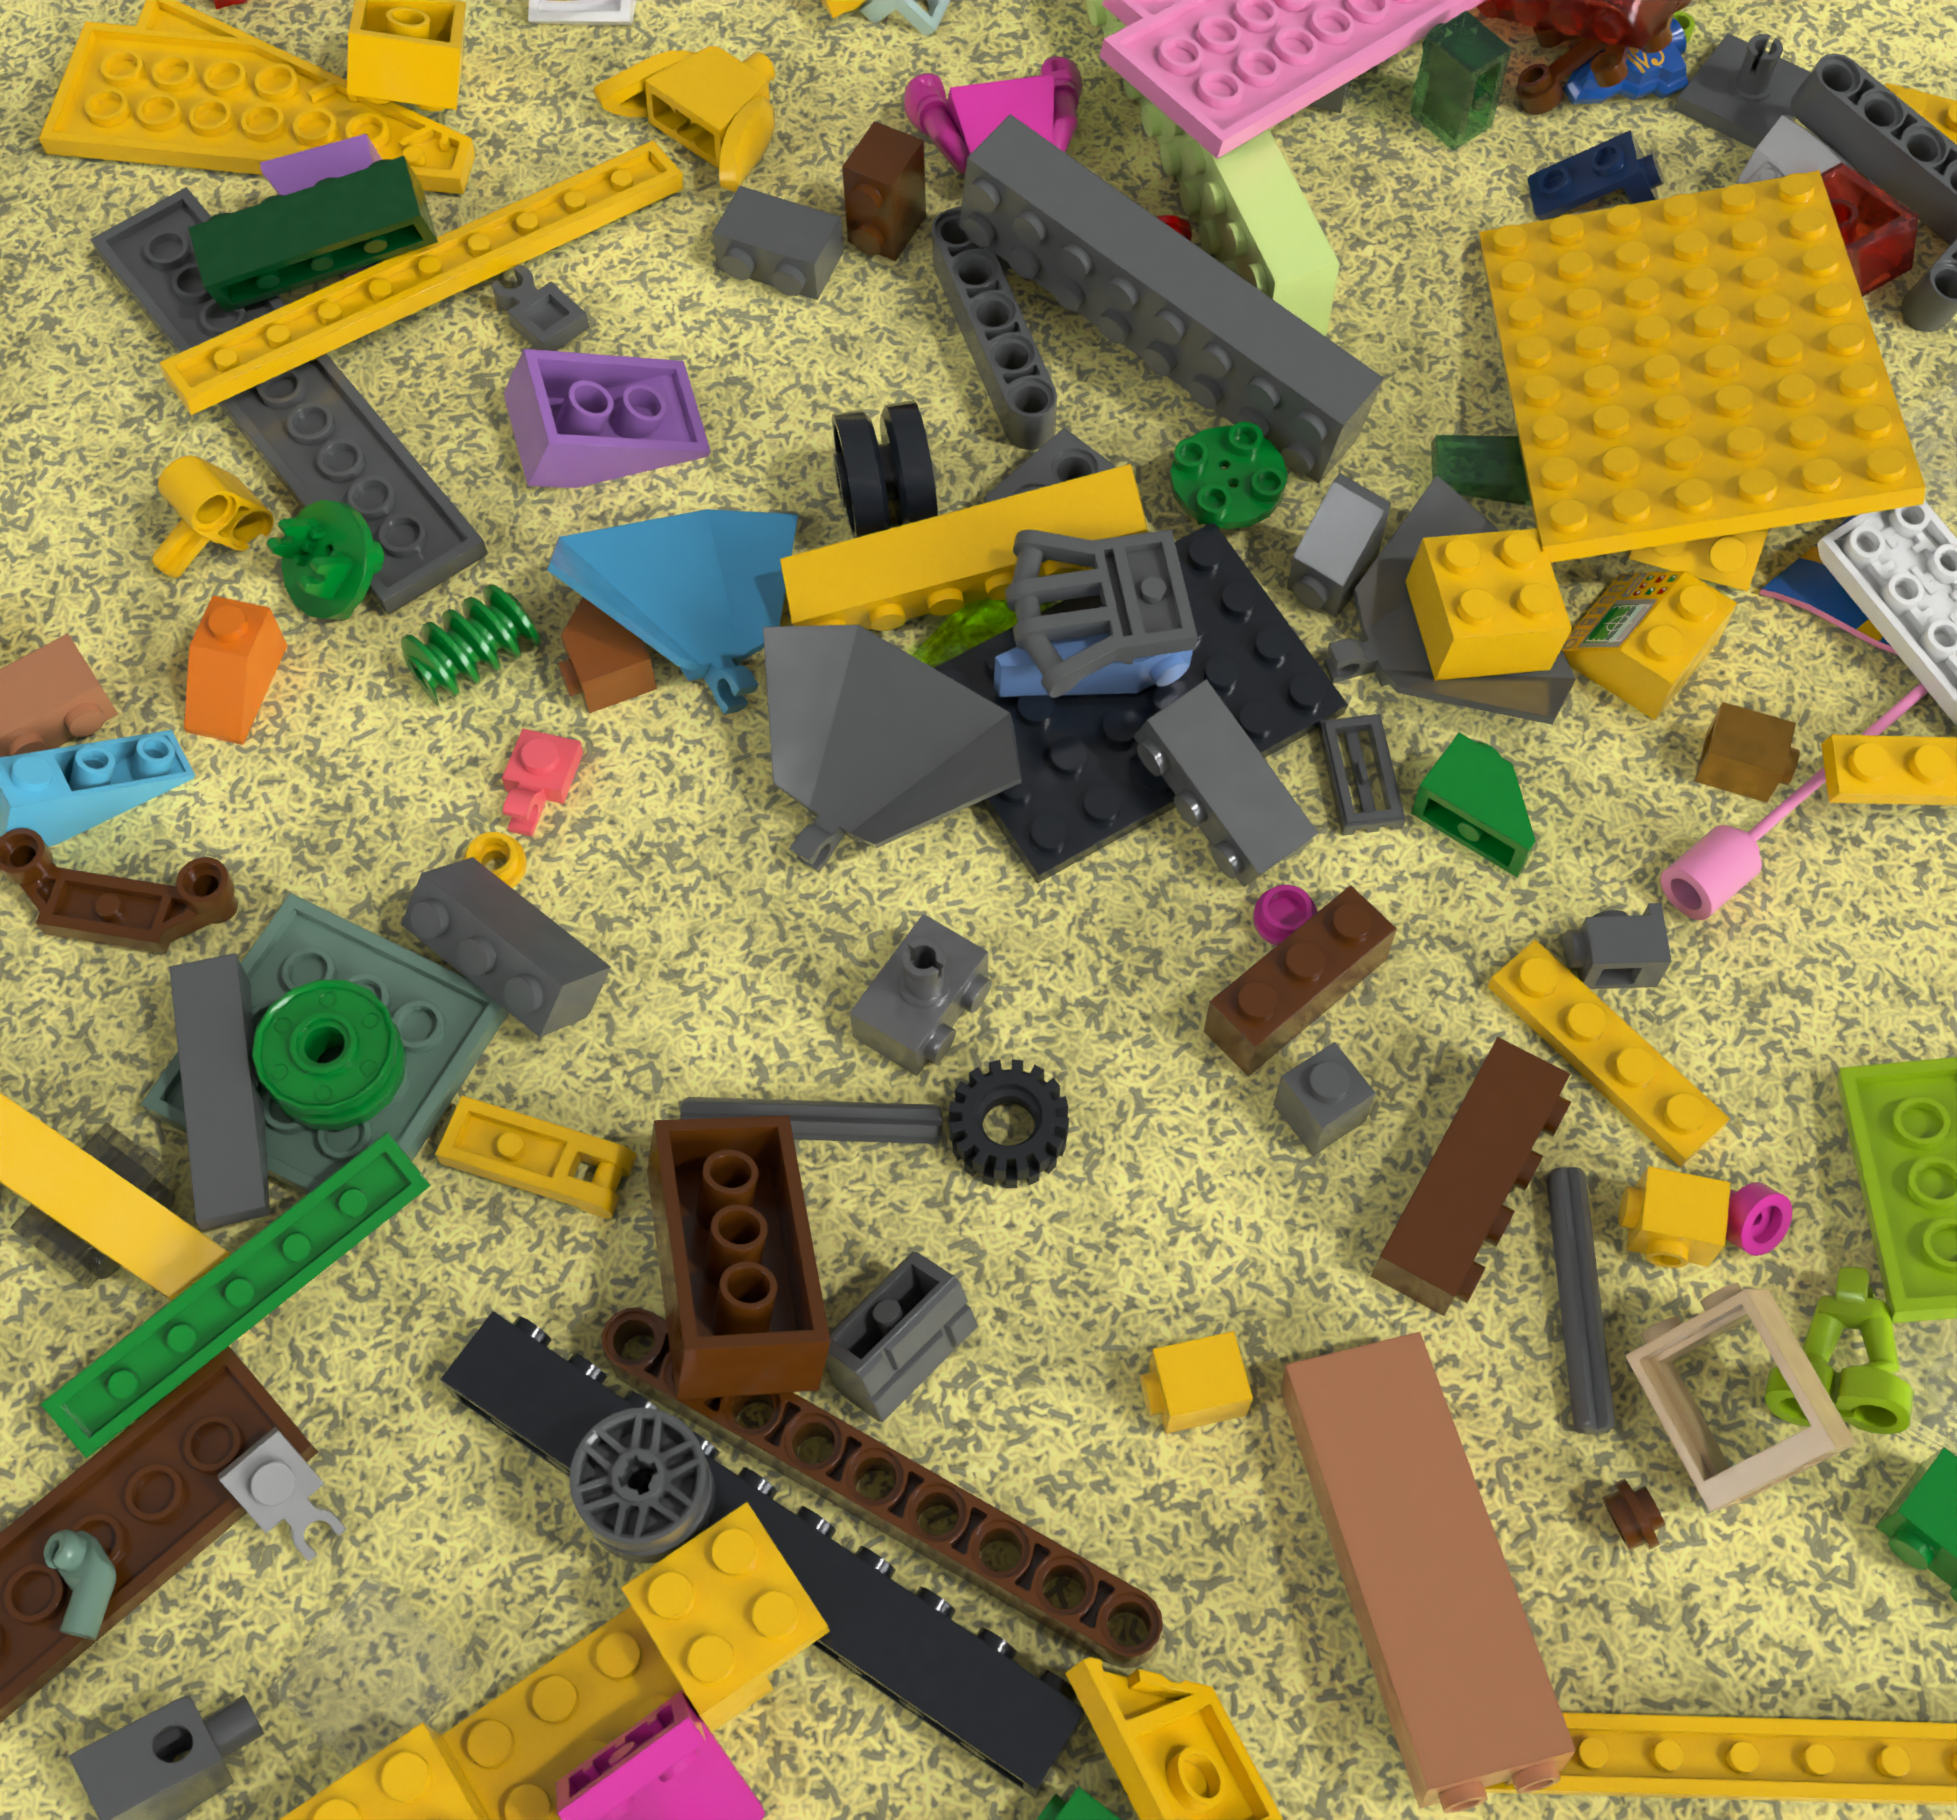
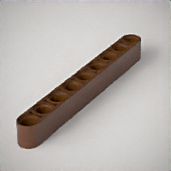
[602,1307,1163,1668]

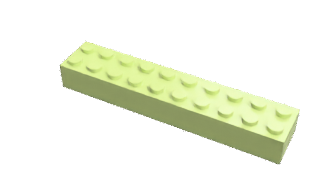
[1086,0,1340,337]

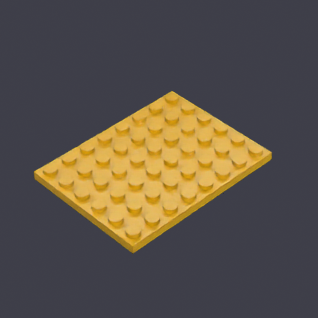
[1479,170,1926,563]

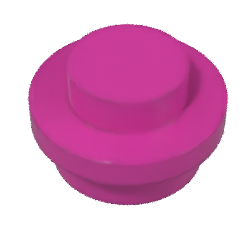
[1253,885,1317,946]

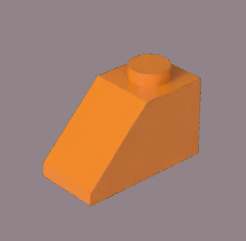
[184,595,288,745]

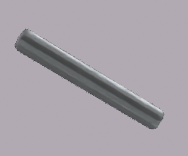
[680,1097,943,1144]
[1546,1167,1615,1435]

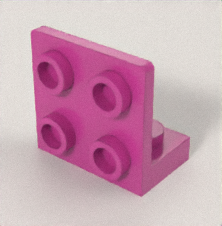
[555,1690,765,1820]

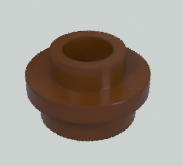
[1602,1478,1666,1551]

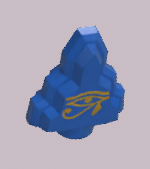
[1563,3,1689,105]

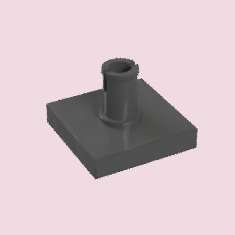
[1674,33,1810,149]

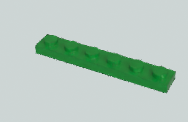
[40,1131,431,1458]

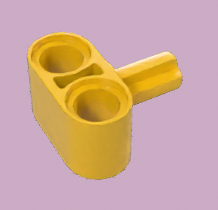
[152,455,274,579]

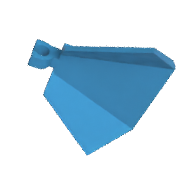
[547,509,798,715]

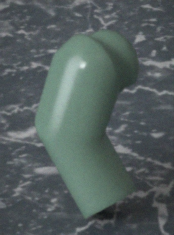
[44,1529,117,1640]

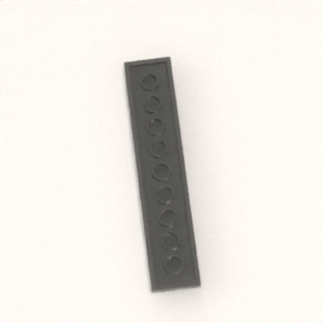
[90,187,488,615]

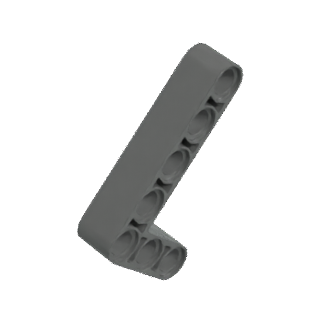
[1791,53,1957,332]
[932,206,1057,450]

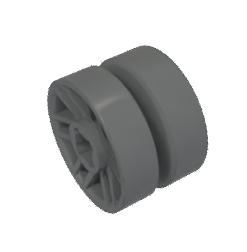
[570,1408,715,1563]

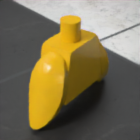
[593,46,776,193]

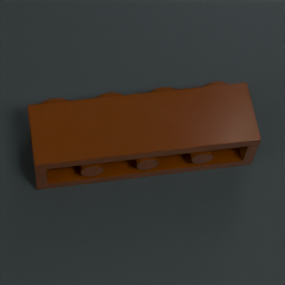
[1370,1037,1571,1316]

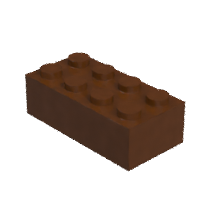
[647,1115,830,1400]

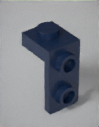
[1527,130,1664,221]

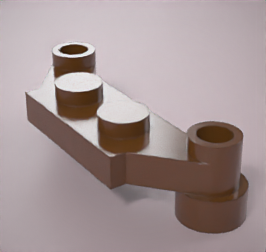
[0,828,238,954]

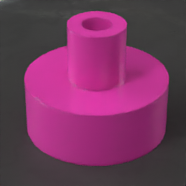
[1726,1182,1792,1256]

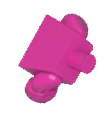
[904,56,1083,174]

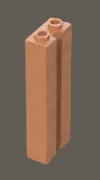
[1281,1332,1576,1813]

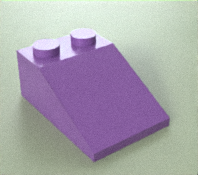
[503,349,711,488]

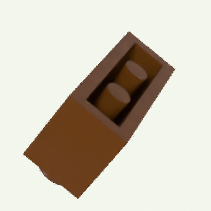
[1204,885,1397,1077]

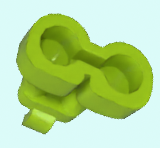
[1764,1267,1914,1434]

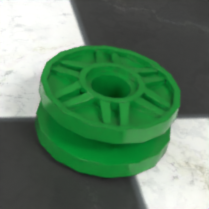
[252,980,407,1130]

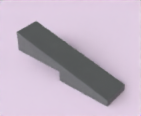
[169,953,270,1230]

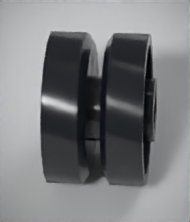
[832,400,938,539]

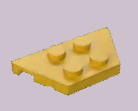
[1065,1657,1283,1820]

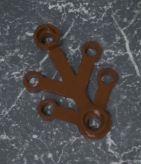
[1516,0,1692,115]

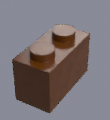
[842,121,926,261]

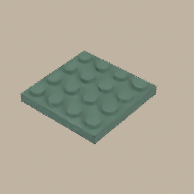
[141,893,509,1194]

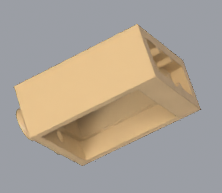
[1625,1283,1857,1512]

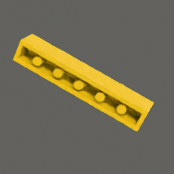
[780,464,1149,631]

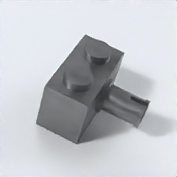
[850,914,992,1076]

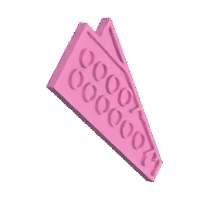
[1099,0,1486,159]

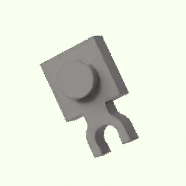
[217,1426,346,1562]

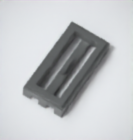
[1318,714,1406,836]

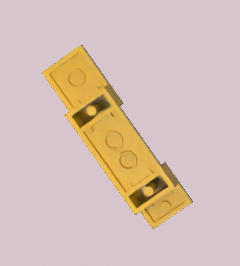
[279,1502,830,1820]

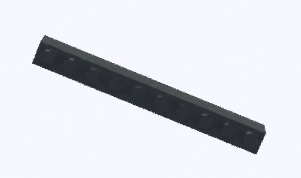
[440,1311,1085,1798]

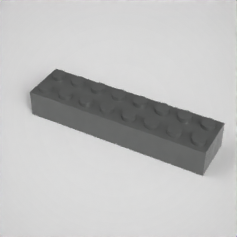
[959,114,1384,483]

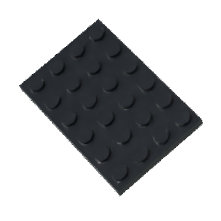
[934,523,1348,884]

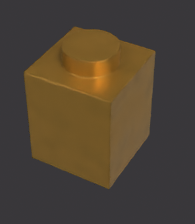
[1694,702,1800,803]

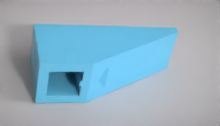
[0,730,195,847]

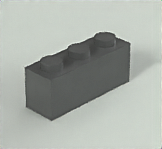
[1133,679,1318,887]
[401,857,611,1037]

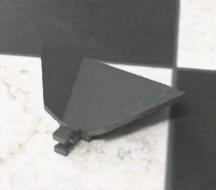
[1324,475,1576,725]
[763,625,1022,873]

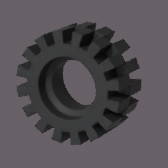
[949,1059,1069,1189]

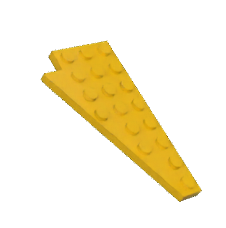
[39,0,476,194]

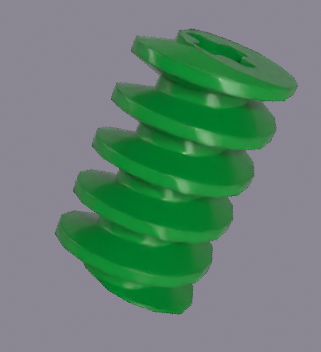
[401,584,541,707]

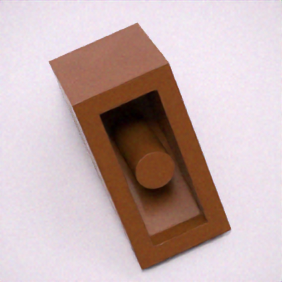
[557,597,657,713]

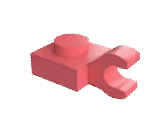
[502,728,583,837]

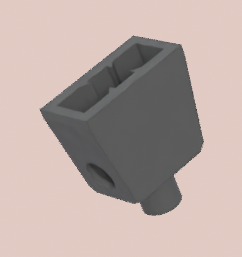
[69,1695,265,1820]

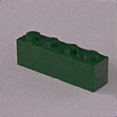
[188,156,438,313]

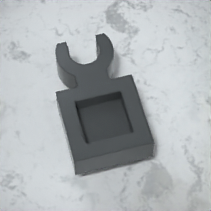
[491,265,589,351]

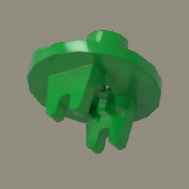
[1169,421,1288,529]
[266,500,384,621]

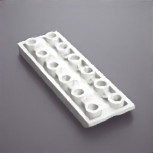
[1817,500,1957,726]

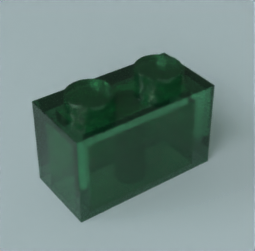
[1410,10,1512,151]

